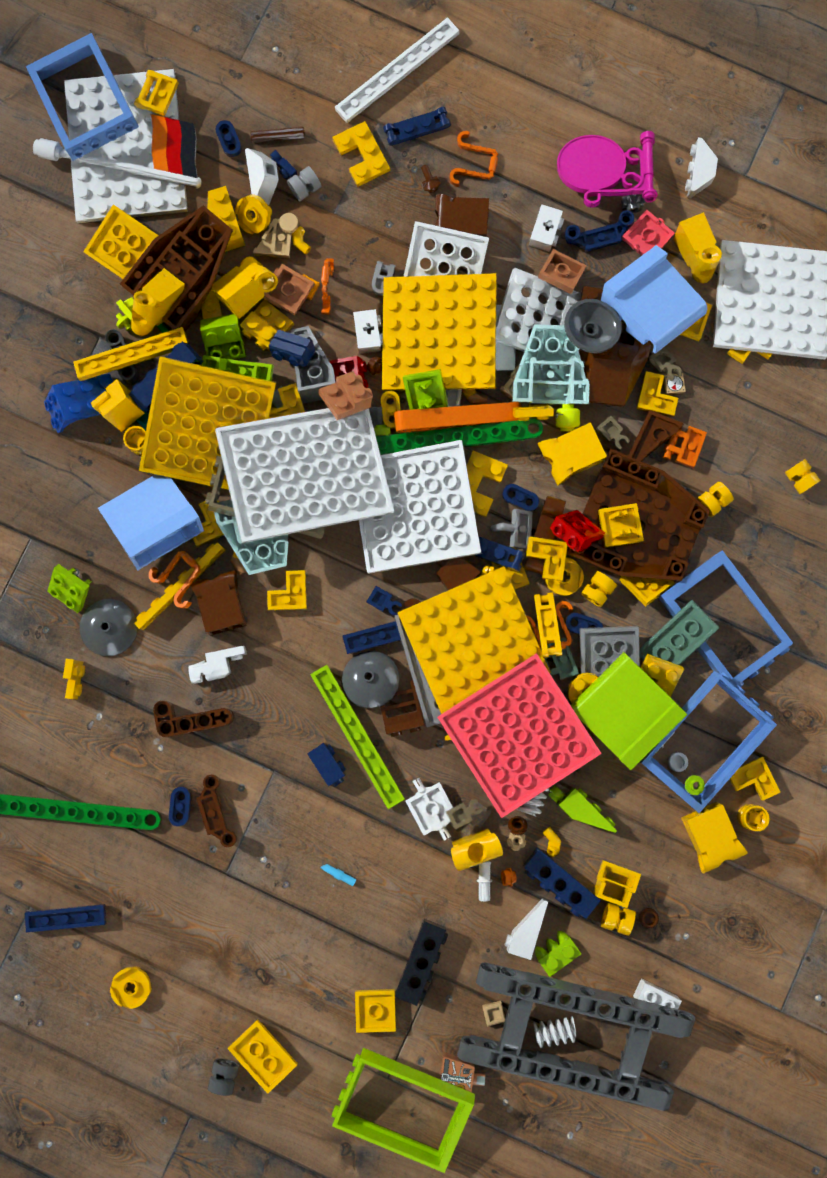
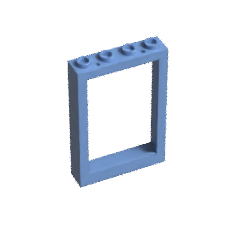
[26,33,139,161]
[658,550,793,687]
[640,671,777,813]

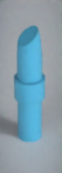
[321,864,356,887]

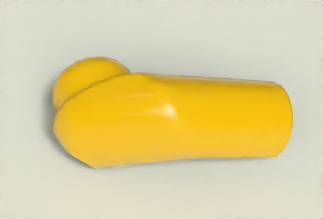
[542,826,561,857]

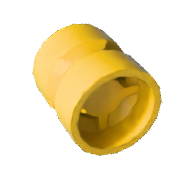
[123,426,146,456]
[785,459,821,494]
[697,482,734,517]
[581,571,617,607]
[737,804,770,831]
[601,903,636,936]

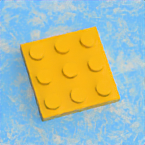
[83,204,159,279]

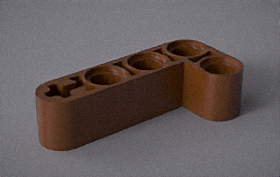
[524,496,566,575]
[153,701,234,737]

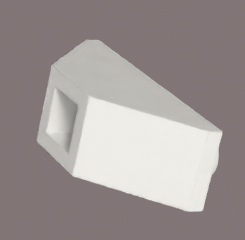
[685,138,718,199]
[245,148,279,205]

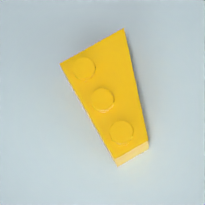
[207,186,245,252]

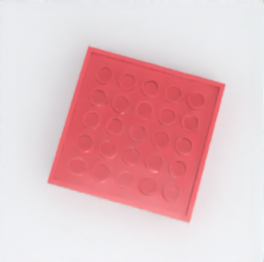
[437,653,602,818]

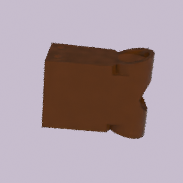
[432,194,489,243]
[190,570,247,636]

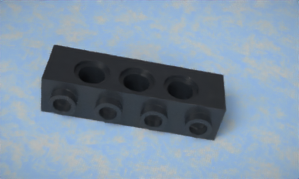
[395,918,448,1006]

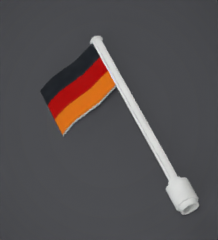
[33,114,201,189]

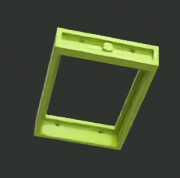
[331,1048,475,1173]

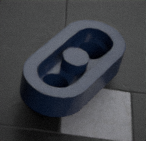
[215,120,242,157]
[502,484,539,511]
[565,613,603,635]
[169,787,191,826]

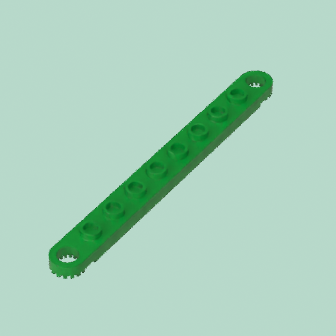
[376,419,543,455]
[0,794,162,830]

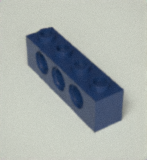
[523,848,601,919]

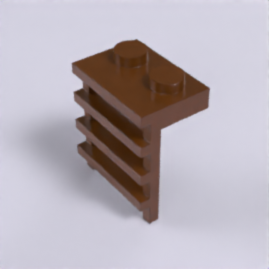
[380,680,424,737]

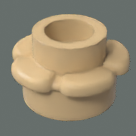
[507,833,526,851]

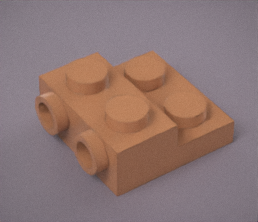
[538,249,587,294]
[263,264,315,316]
[319,371,373,420]

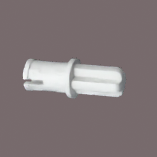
[477,861,492,902]

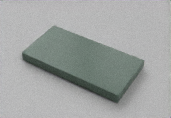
[639,600,720,665]

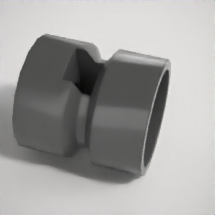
[207,1058,239,1096]

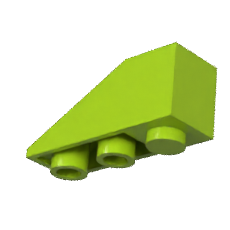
[557,788,617,833]

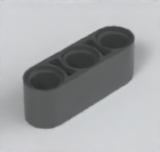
[105,329,139,385]

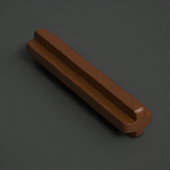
[250,127,305,143]

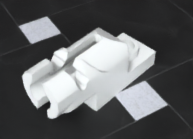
[189,646,247,684]

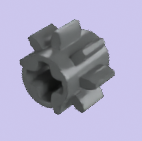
[621,194,645,213]

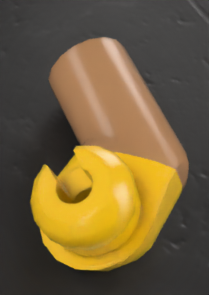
[463,389,488,404]
[231,552,247,576]

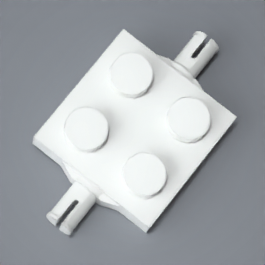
[405,777,453,840]

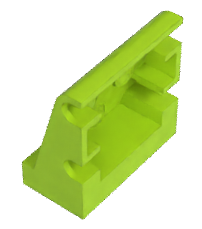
[570,652,688,770]

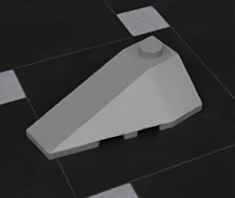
[290,326,336,404]

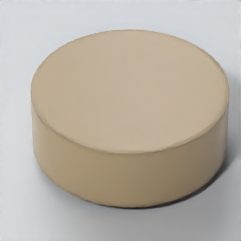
[279,213,298,233]

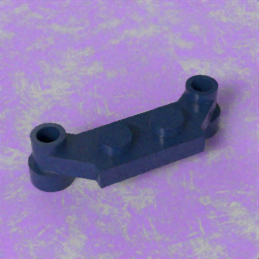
[565,210,634,252]

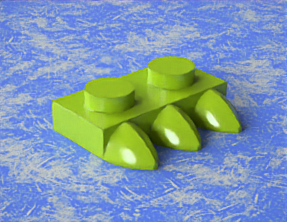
[535,930,581,977]

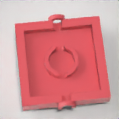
[622,209,675,256]

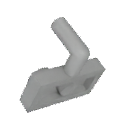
[490,509,533,550]

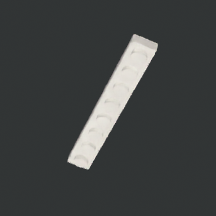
[335,17,459,123]

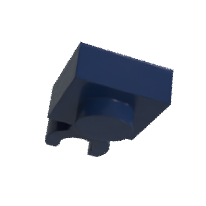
[270,150,298,180]
[366,586,402,616]

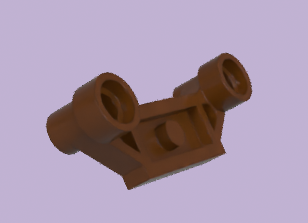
[196,774,237,847]

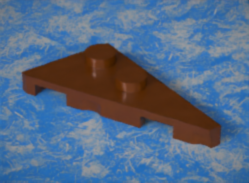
[628,410,684,461]

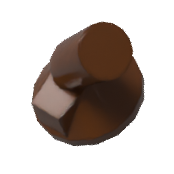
[421,165,441,193]

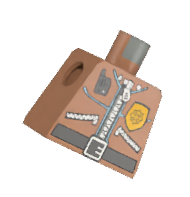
[439,1052,485,1097]

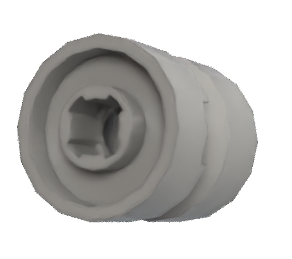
[287,166,322,202]

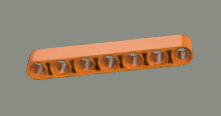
[394,402,522,433]

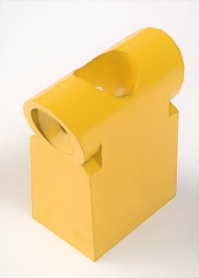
[673,212,722,283]
[212,256,278,319]
[131,268,185,336]
[537,422,607,486]
[681,802,748,874]
[451,828,503,871]

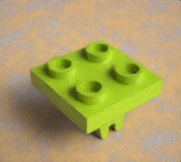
[403,369,448,410]
[47,564,91,613]

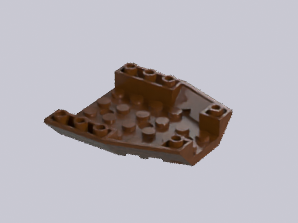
[567,449,710,581]

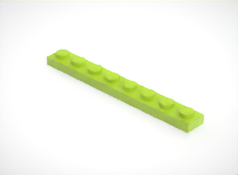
[310,665,405,809]

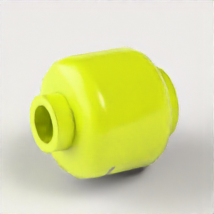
[555,404,580,431]

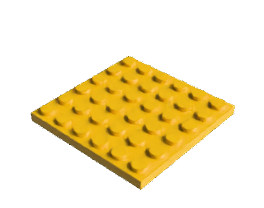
[382,273,497,391]
[139,356,276,490]
[397,566,551,714]

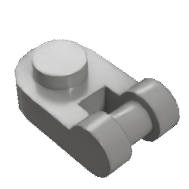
[372,261,396,296]

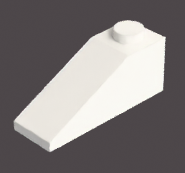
[505,898,548,960]

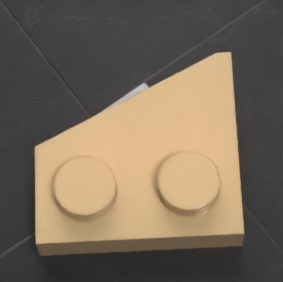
[253,218,292,258]

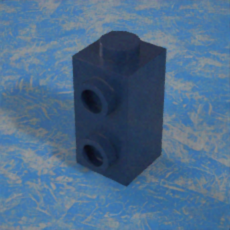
[307,743,346,787]

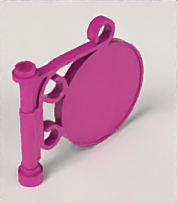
[557,131,658,208]

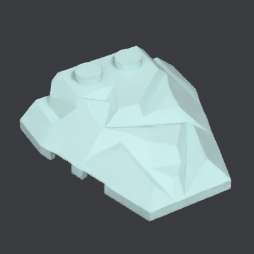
[513,324,590,404]
[214,500,289,575]

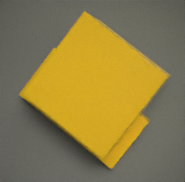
[91,379,145,432]
[593,860,641,908]

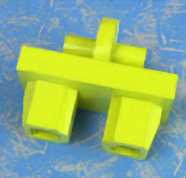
[116,297,133,331]

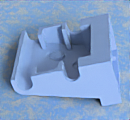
[601,245,707,354]
[98,474,204,571]

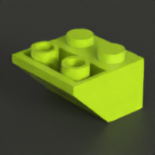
[200,314,246,359]

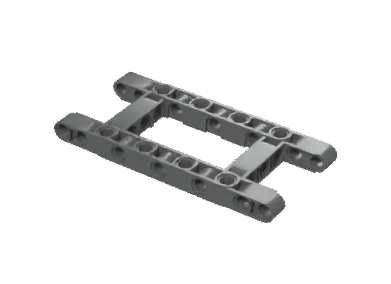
[457,962,695,1111]

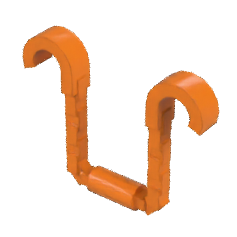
[450,131,498,187]
[321,258,334,315]
[149,551,200,609]
[526,601,573,650]

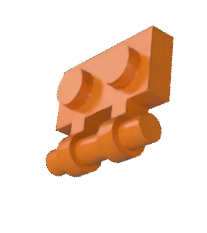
[663,426,707,468]

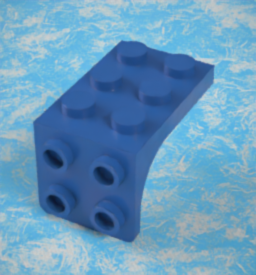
[44,373,113,433]

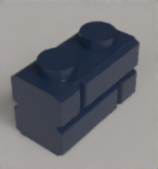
[269,330,315,367]

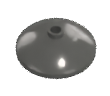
[564,299,622,353]
[80,599,138,656]
[342,651,400,708]

